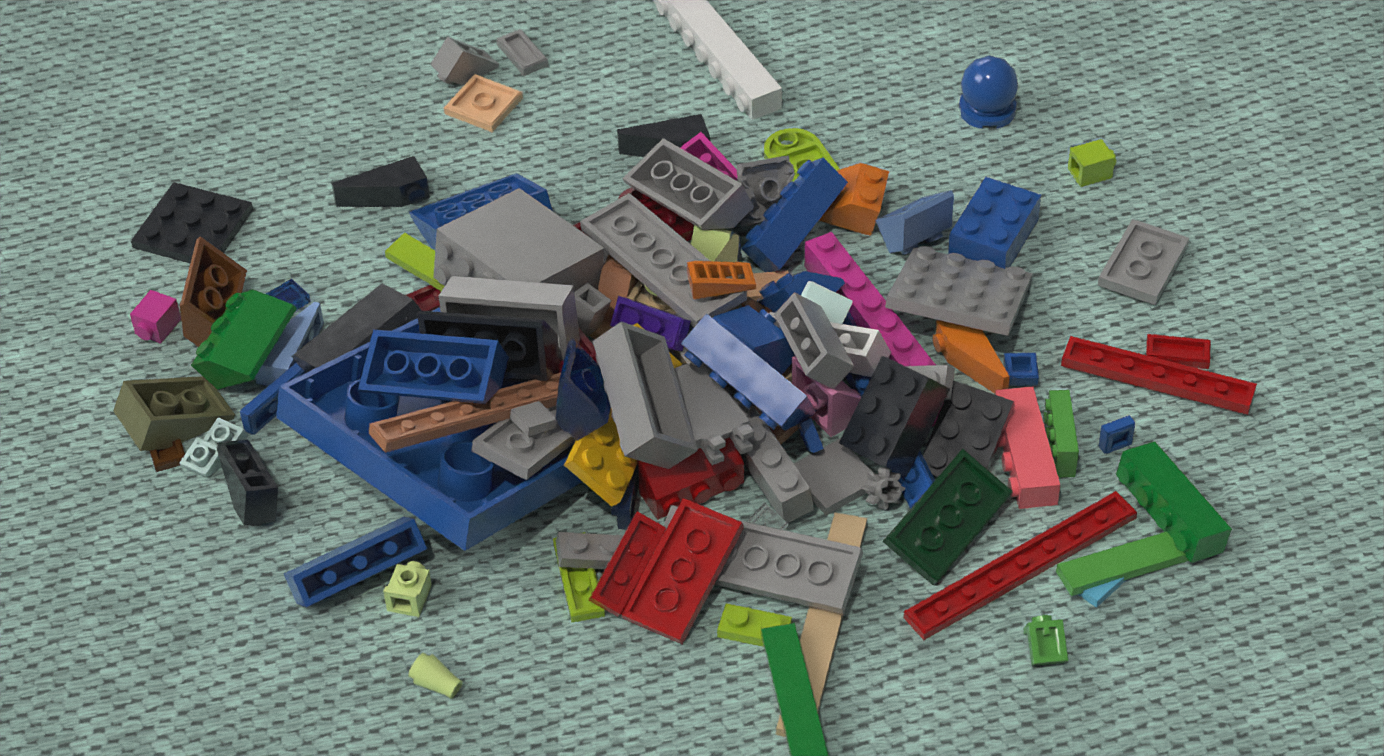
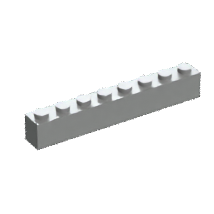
[668,313,814,524]

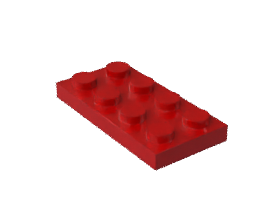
[620,498,744,645]

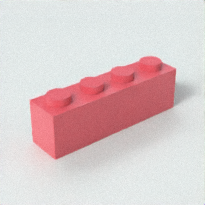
[995,386,1060,509]

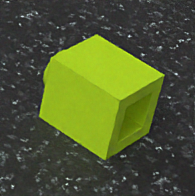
[1068,139,1116,187]

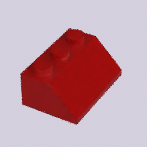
[637,437,744,520]

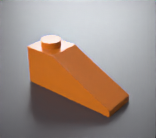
[932,320,1010,394]

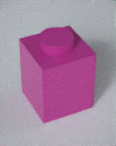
[130,290,181,344]

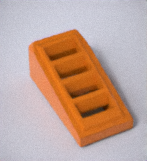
[687,261,756,299]

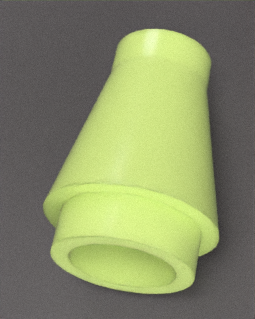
[409,653,463,699]

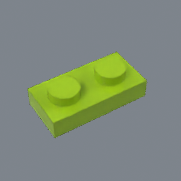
[717,603,792,647]

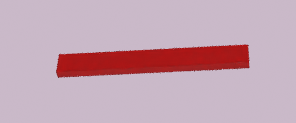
[903,491,1137,640]

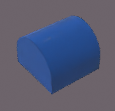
[1003,353,1039,386]

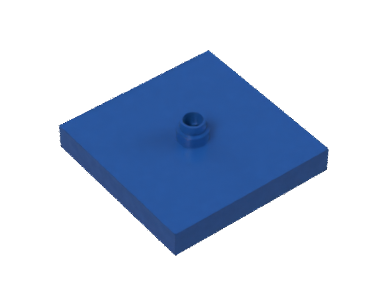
[276,307,583,551]

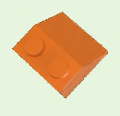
[818,163,889,235]

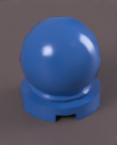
[959,55,1018,129]

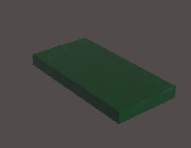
[882,448,1013,585]

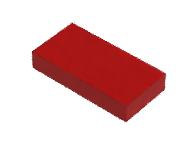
[1146,334,1211,369]

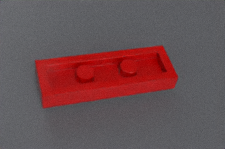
[588,511,666,617]

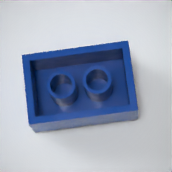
[948,177,1041,269]

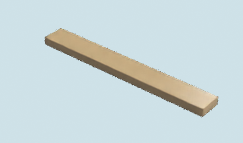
[776,512,867,737]

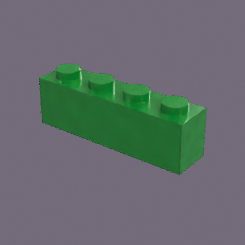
[1116,441,1232,563]

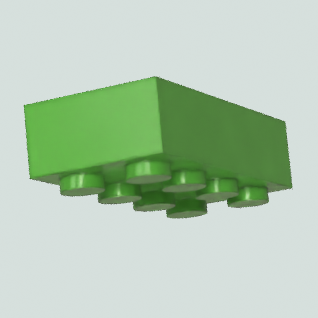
[1043,390,1079,478]

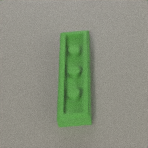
[1056,532,1189,596]

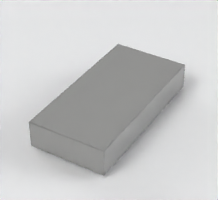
[497,29,548,76]

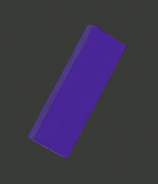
[610,296,691,351]

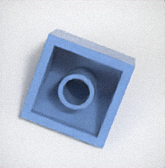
[875,190,954,255]

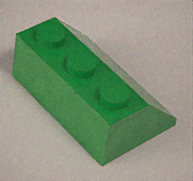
[191,290,297,389]

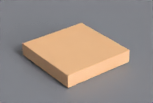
[444,74,523,132]

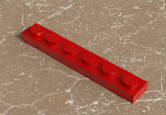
[1061,336,1257,415]

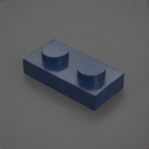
[611,464,639,530]

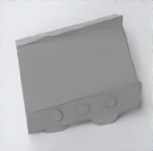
[736,155,795,227]

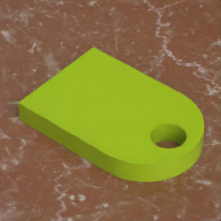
[764,128,840,182]

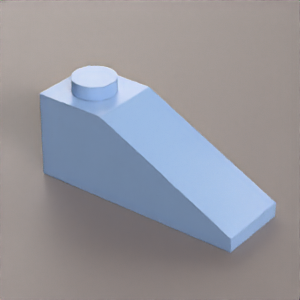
[255,302,324,386]

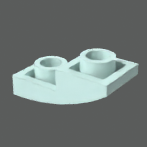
[180,418,247,478]

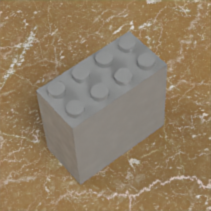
[434,188,605,292]

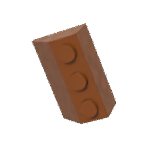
[180,236,247,347]

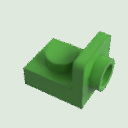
[1023,615,1068,666]

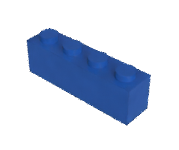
[741,157,848,272]
[284,517,427,607]

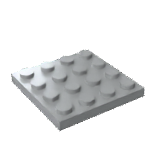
[885,247,1033,336]

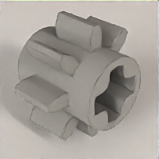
[861,467,905,510]

